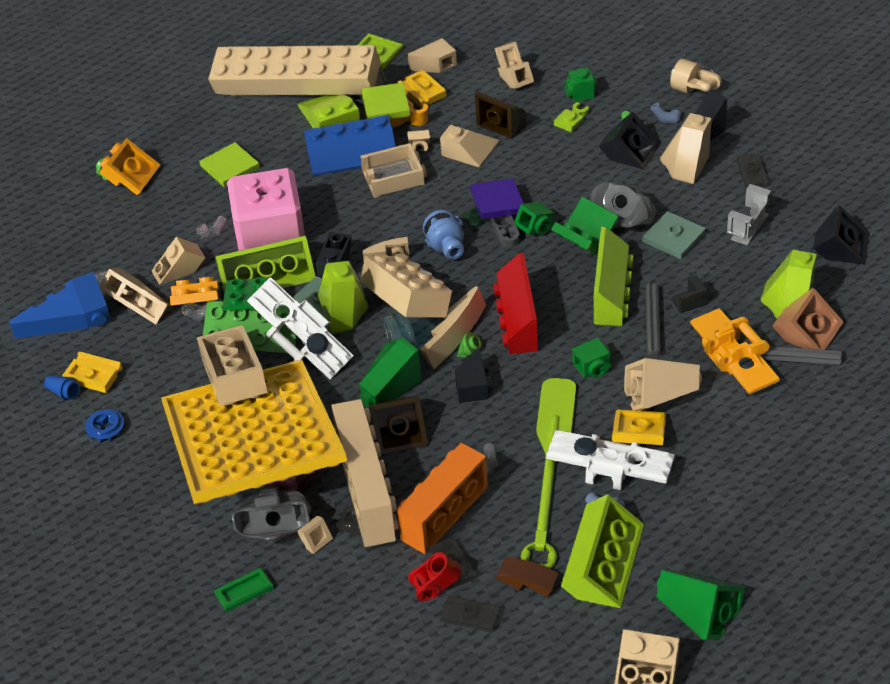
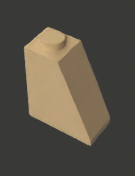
[660,113,711,184]
[624,358,702,411]

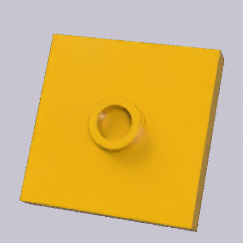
[612,409,666,445]

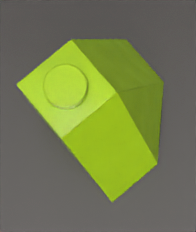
[761,250,817,319]
[318,261,369,334]

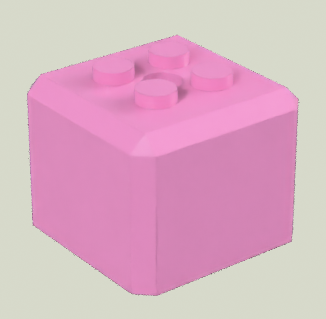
[227,168,305,251]

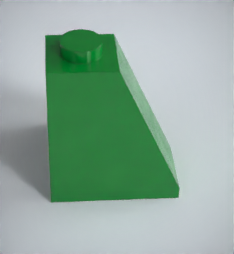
[359,337,422,408]
[656,570,745,640]

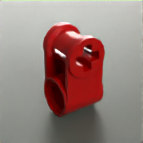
[408,552,462,602]

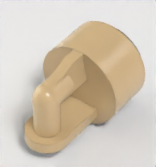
[670,58,722,94]

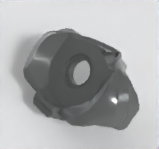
[590,181,656,228]
[232,485,311,543]

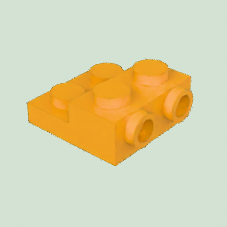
[99,138,160,195]
[170,277,221,305]

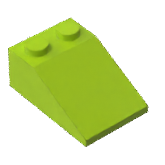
[298,95,360,128]

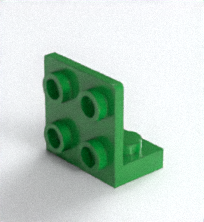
[551,197,619,256]
[223,277,273,311]

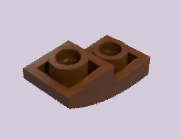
[496,557,558,597]

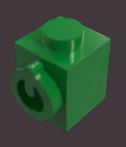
[564,68,597,102]
[514,202,554,235]
[572,338,612,378]

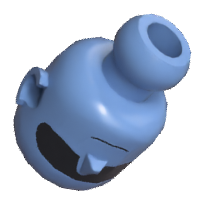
[423,210,464,260]

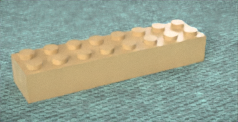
[208,45,381,95]

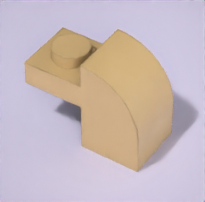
[495,42,534,88]

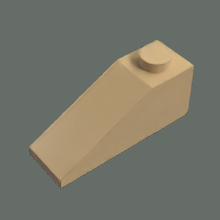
[99,267,169,324]

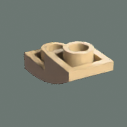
[363,237,410,260]

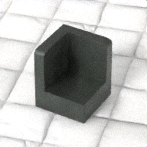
[671,275,707,313]

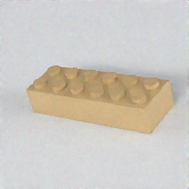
[331,399,399,547]

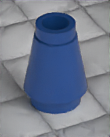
[44,375,81,401]

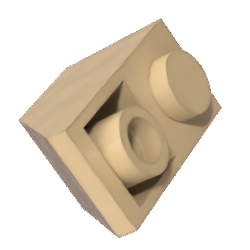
[408,39,457,73]
[152,237,205,285]

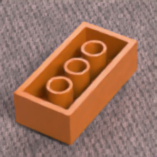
[397,443,488,554]

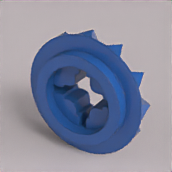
[85,409,124,442]

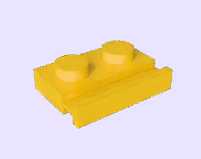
[398,70,447,109]
[62,352,123,393]

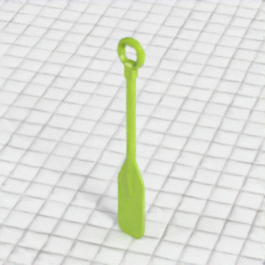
[520,378,576,569]

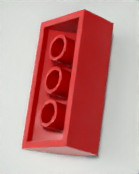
[493,253,538,355]

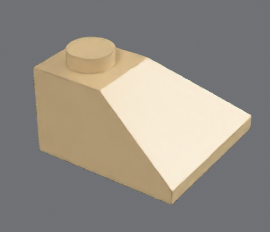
[440,125,500,167]

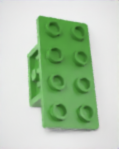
[203,301,297,353]

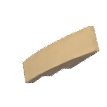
[420,286,486,369]

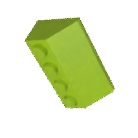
[594,227,633,326]
[215,236,316,294]
[561,494,644,608]

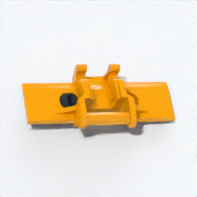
[690,308,779,394]

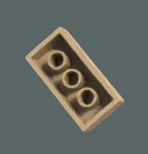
[360,253,452,317]
[197,325,268,406]

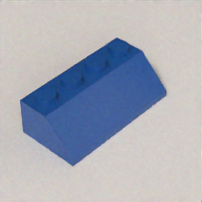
[304,115,396,176]

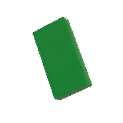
[214,567,274,613]

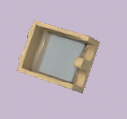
[360,144,427,198]

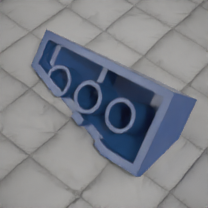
[9,272,110,339]

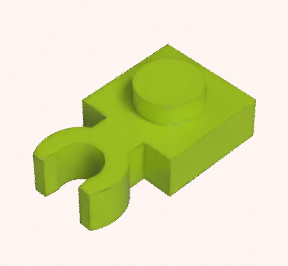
[554,102,589,133]

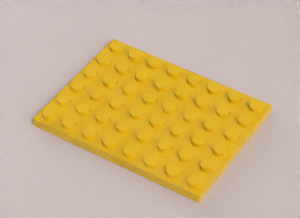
[161,359,347,504]

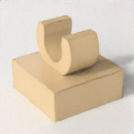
[407,130,430,153]
[298,516,333,554]

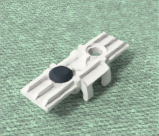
[247,277,354,379]
[546,430,675,490]

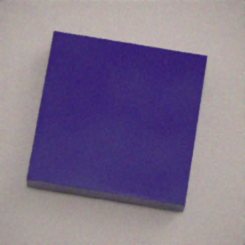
[470,179,524,219]

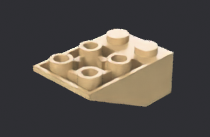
[615,630,680,684]

